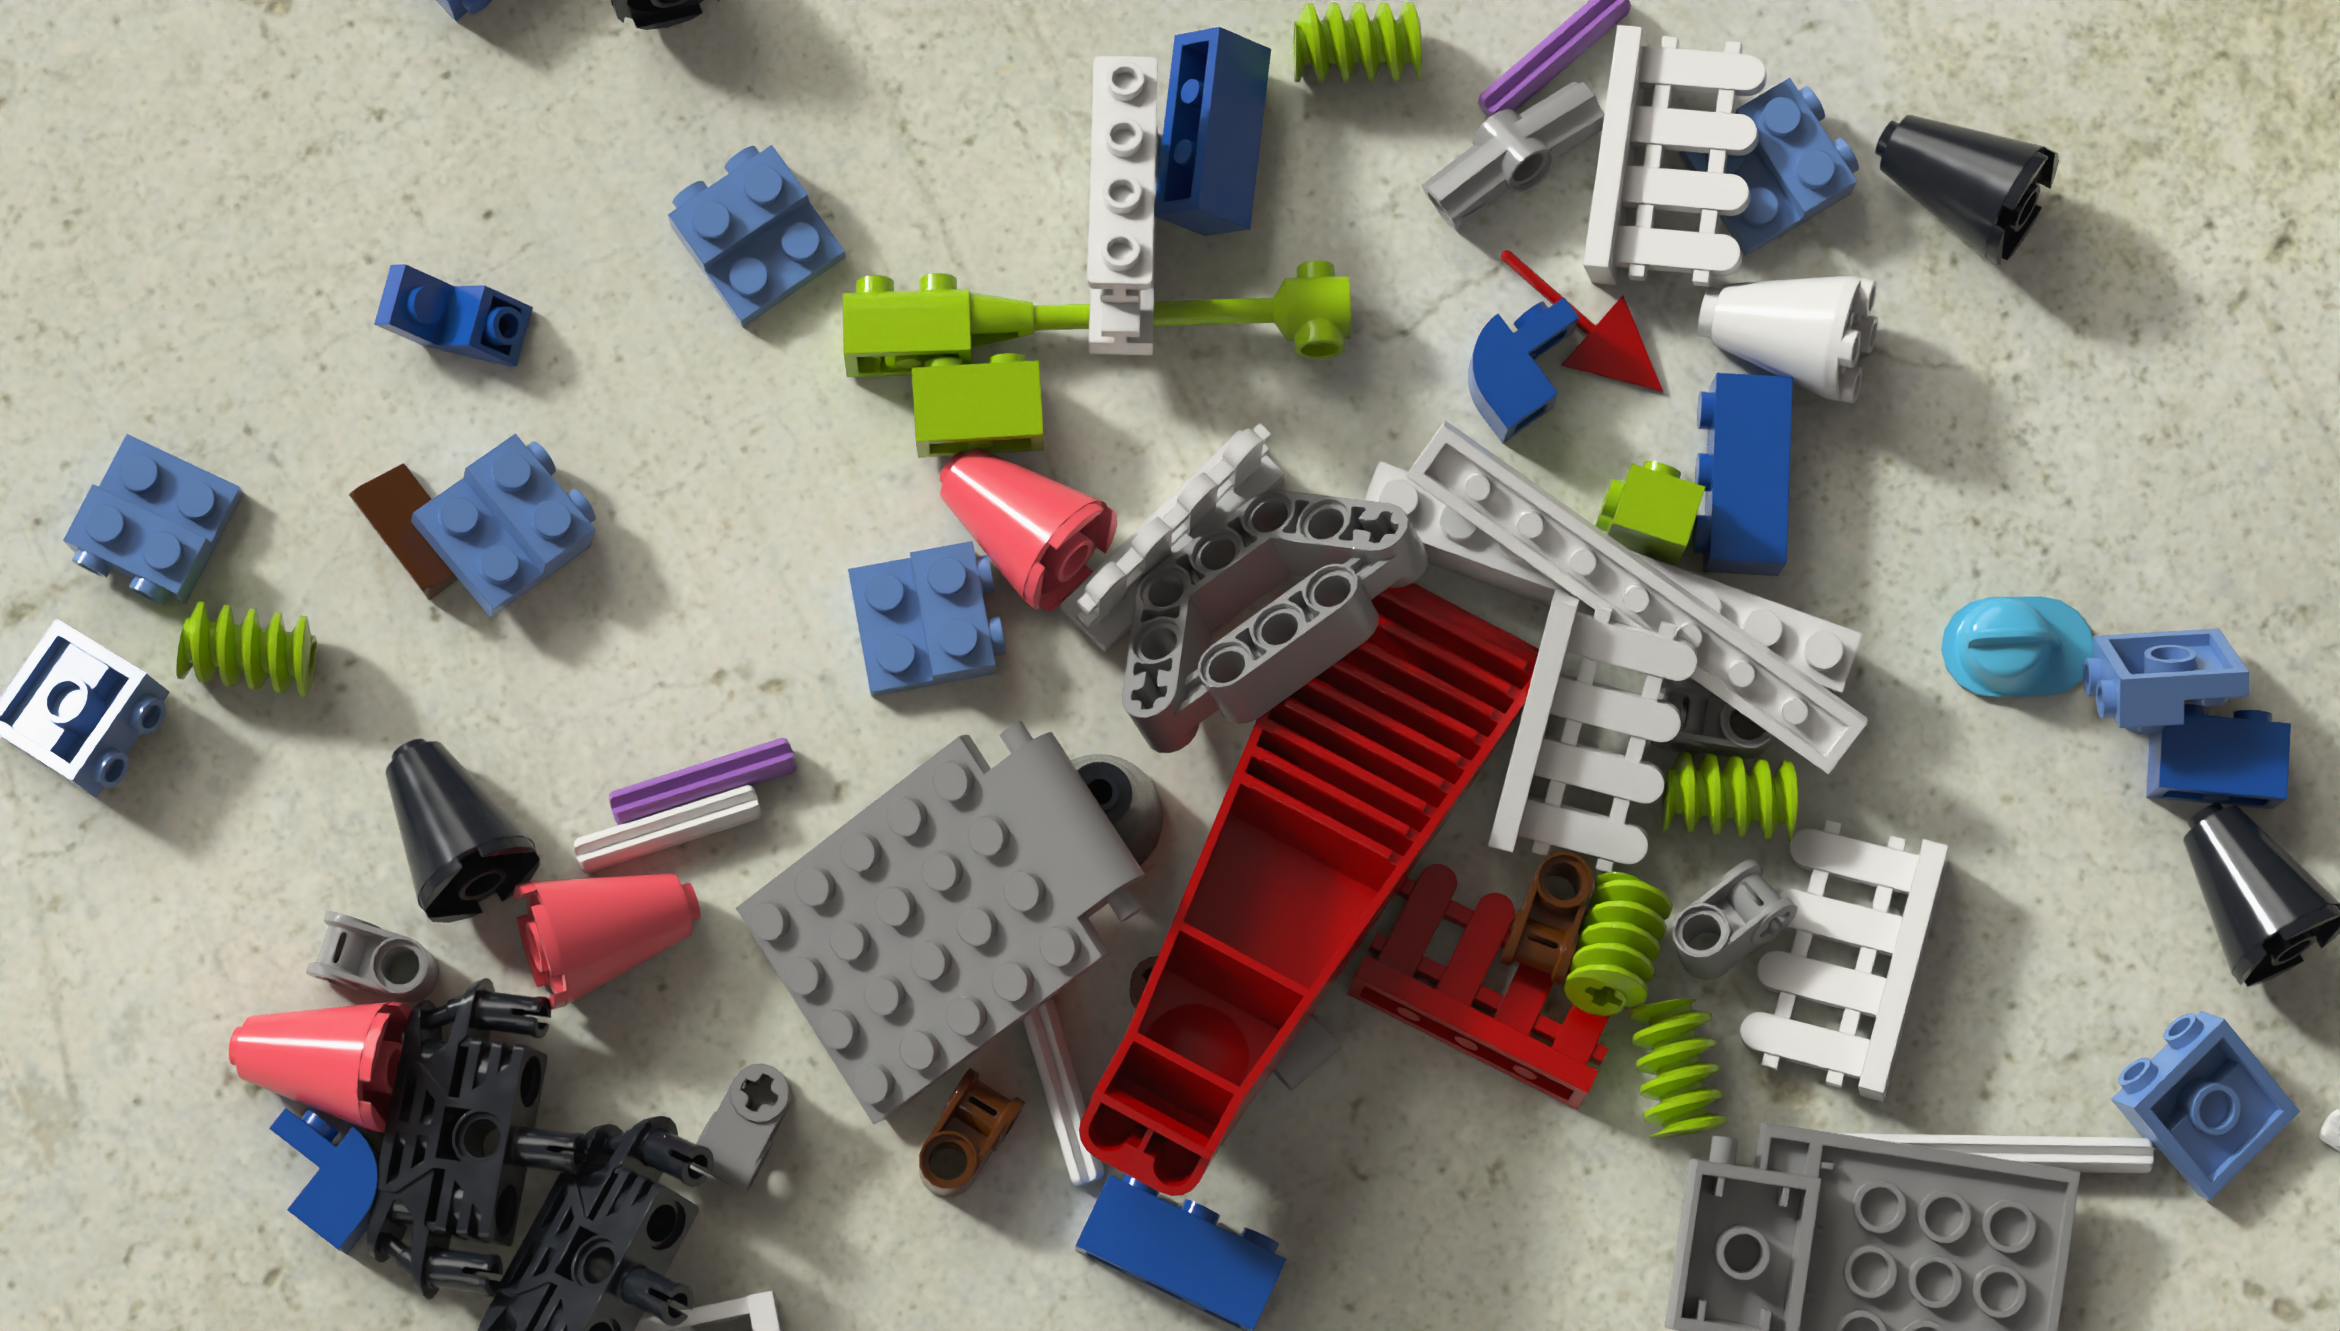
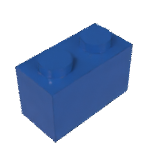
[2146,704,2291,809]

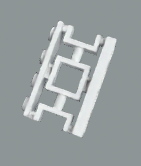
[1087,56,1158,355]

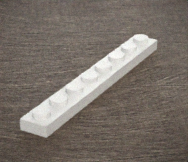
[1406,420,1867,775]

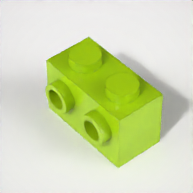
[912,353,1044,458]
[1595,461,1705,567]

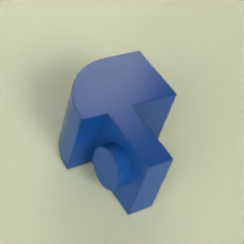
[1468,298,1579,444]
[269,1108,380,1255]

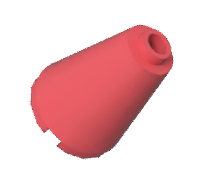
[939,448,1117,612]
[513,874,701,1010]
[229,1002,412,1133]

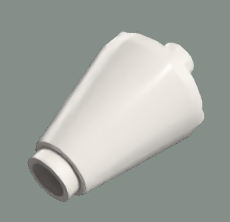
[1698,276,1878,403]

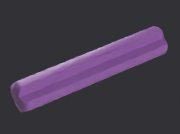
[1478,0,1631,118]
[609,738,796,825]

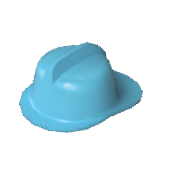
[1941,596,2093,697]

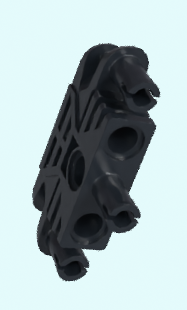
[367,978,588,1299]
[478,1116,714,1331]

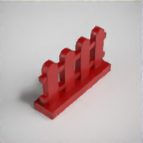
[1347,864,1628,1110]

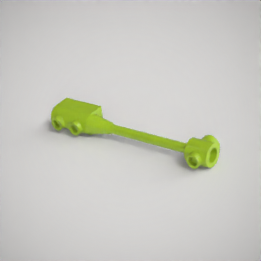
[843,260,1351,377]

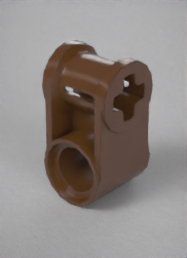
[1499,852,1593,985]
[919,1068,1026,1197]

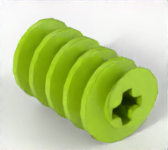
[1293,2,1422,82]
[176,601,317,697]
[1661,751,1799,842]
[1564,872,1673,1016]
[1628,999,1728,1138]

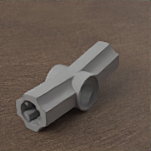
[1422,81,1605,230]

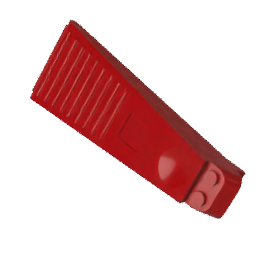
[1079,583,1539,1196]

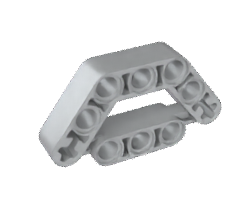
[1122,490,1429,753]

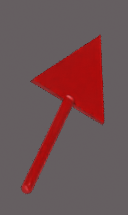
[1500,250,1663,392]

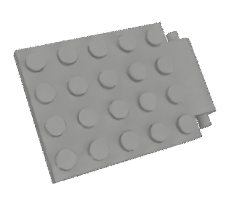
[736,721,1145,1124]
[1664,1122,2081,1331]

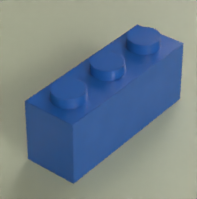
[1154,27,1271,236]
[1693,373,1793,576]
[1075,1174,1287,1331]

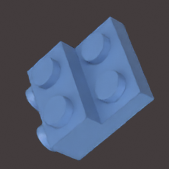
[1679,78,1859,257]
[668,145,846,328]
[411,433,596,618]
[63,434,244,605]
[848,541,1006,697]
[0,619,170,799]
[2083,628,2249,734]
[2111,1011,2300,1200]

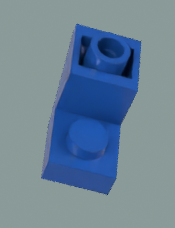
[374,264,533,367]

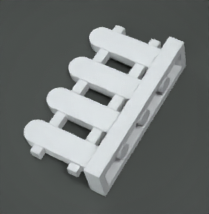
[1583,25,1767,287]
[1061,423,1285,653]
[1488,589,1698,872]
[1740,820,1949,1103]

